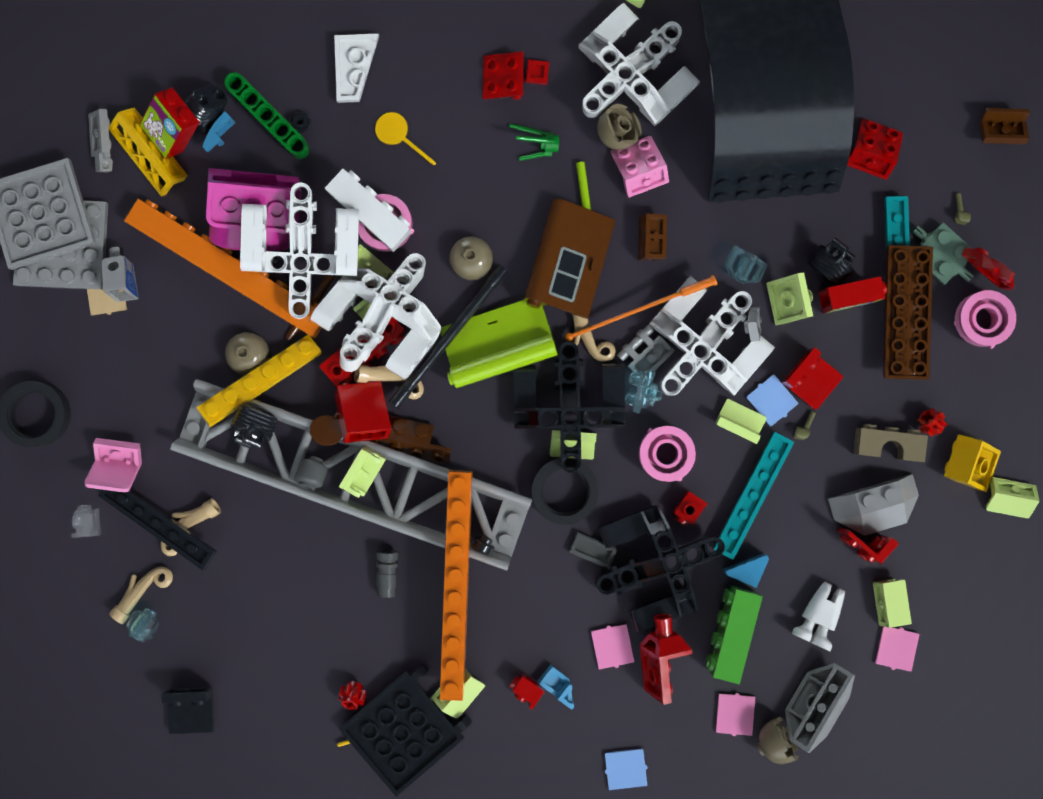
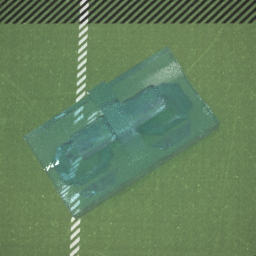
[625,369,663,414]

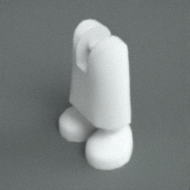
[791,582,845,651]

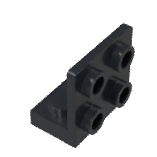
[161,687,214,734]

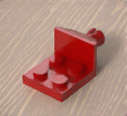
[640,614,692,705]

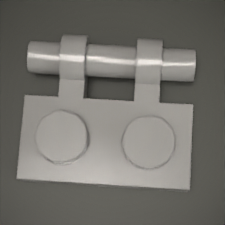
[617,325,675,382]

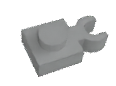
[744,307,762,342]

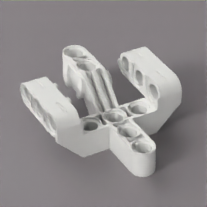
[578,3,700,126]
[240,183,359,319]
[311,253,441,380]
[649,276,775,396]

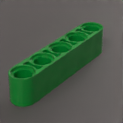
[225,72,310,159]

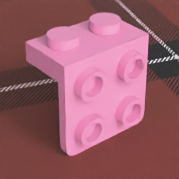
[85,438,142,492]

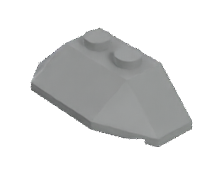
[828,474,919,536]
[785,663,855,753]

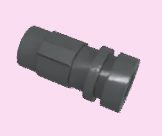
[376,550,398,598]

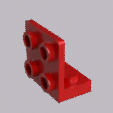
[847,118,903,180]
[781,347,843,410]
[837,528,899,564]

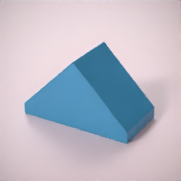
[723,553,769,588]

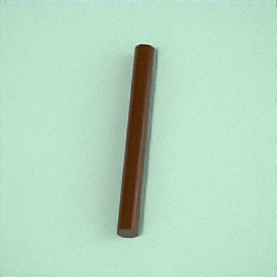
[285,275,336,341]

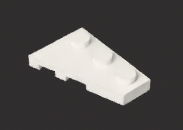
[334,34,379,103]

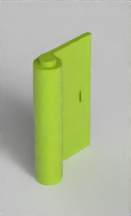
[440,300,558,388]

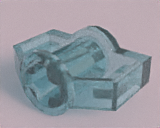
[724,246,768,284]

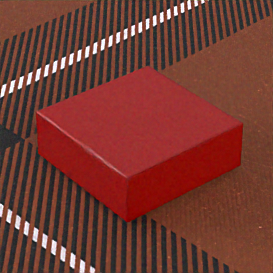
[525,59,549,85]

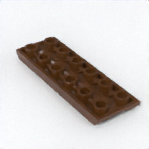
[883,245,933,380]

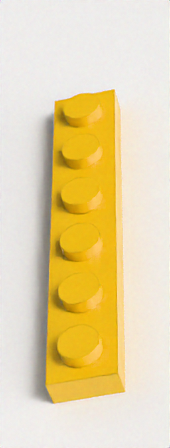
[196,335,322,427]

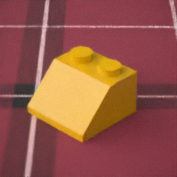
[944,434,1001,492]

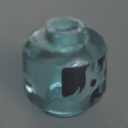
[126,608,160,643]

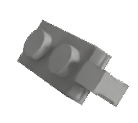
[88,109,113,173]

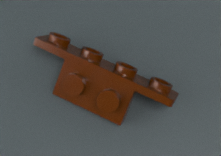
[369,416,451,463]

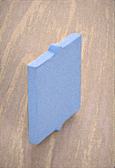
[746,374,799,427]
[604,748,648,790]

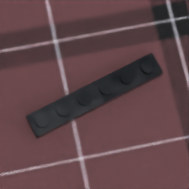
[98,489,217,570]

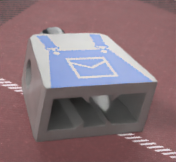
[102,247,139,302]

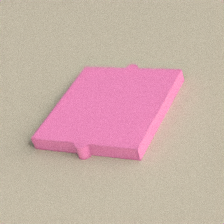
[591,624,634,669]
[875,627,919,672]
[715,692,755,736]

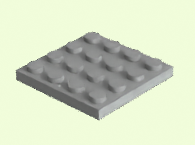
[0,158,96,270]
[13,201,108,290]

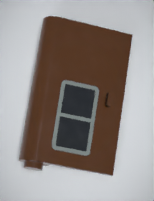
[524,199,616,319]

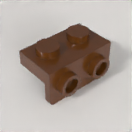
[979,108,1030,144]

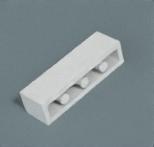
[325,169,412,252]

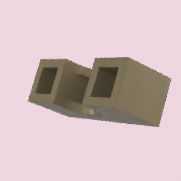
[853,424,928,462]

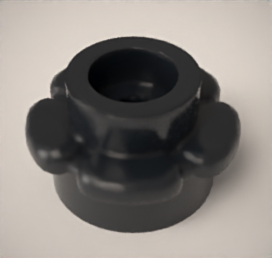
[290,112,311,133]
[473,535,495,554]

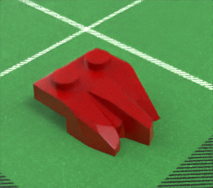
[961,247,1015,290]

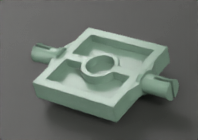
[912,222,974,285]

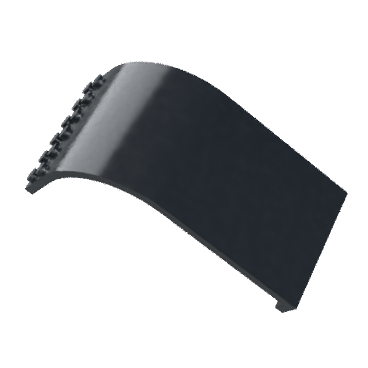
[698,0,854,203]

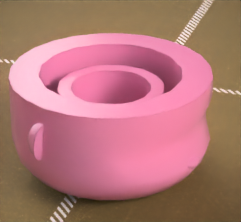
[358,194,414,252]
[954,288,1016,349]
[638,426,696,482]

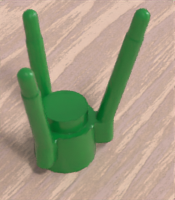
[509,124,559,161]

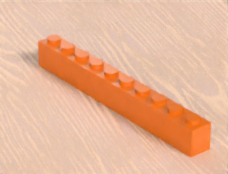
[124,199,322,338]
[440,470,473,701]

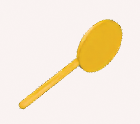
[375,112,436,165]

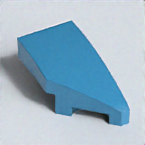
[203,112,236,152]
[537,664,574,710]

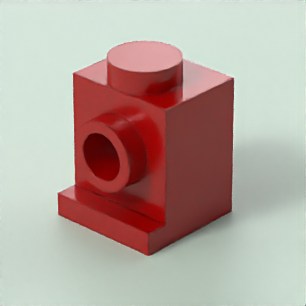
[672,490,708,526]
[509,672,545,710]

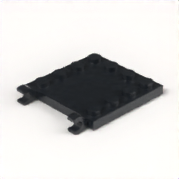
[339,664,472,797]

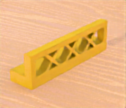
[108,107,188,197]

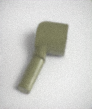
[954,193,971,225]
[794,411,816,440]

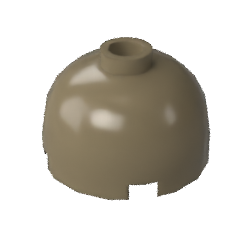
[597,104,642,150]
[449,236,493,281]
[225,332,271,375]
[757,717,799,765]

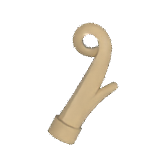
[572,314,616,362]
[354,365,424,400]
[160,498,221,556]
[109,566,173,624]

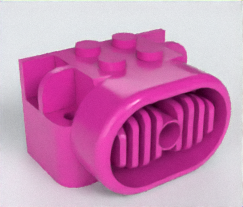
[206,168,302,252]

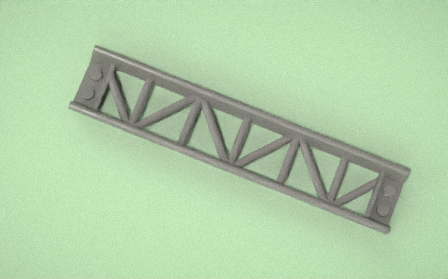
[170,379,532,571]

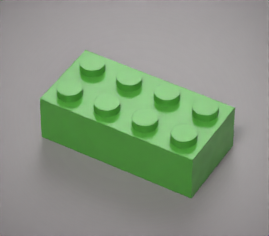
[705,584,763,685]

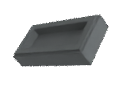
[569,532,618,568]

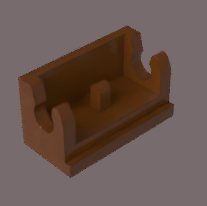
[638,213,667,261]

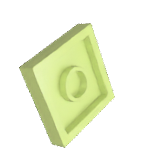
[766,272,813,326]

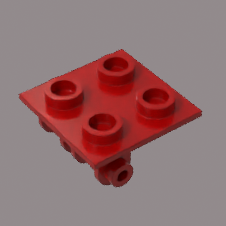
[483,51,524,100]

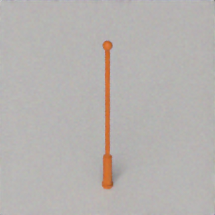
[565,274,718,341]

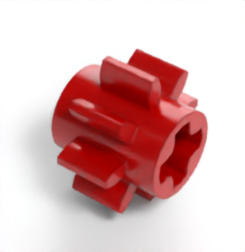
[917,408,947,437]
[338,681,366,710]

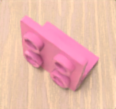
[611,136,669,198]

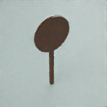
[310,412,343,446]

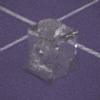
[71,505,101,538]

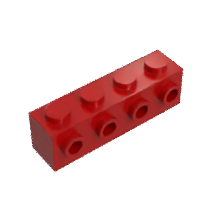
[319,317,406,387]

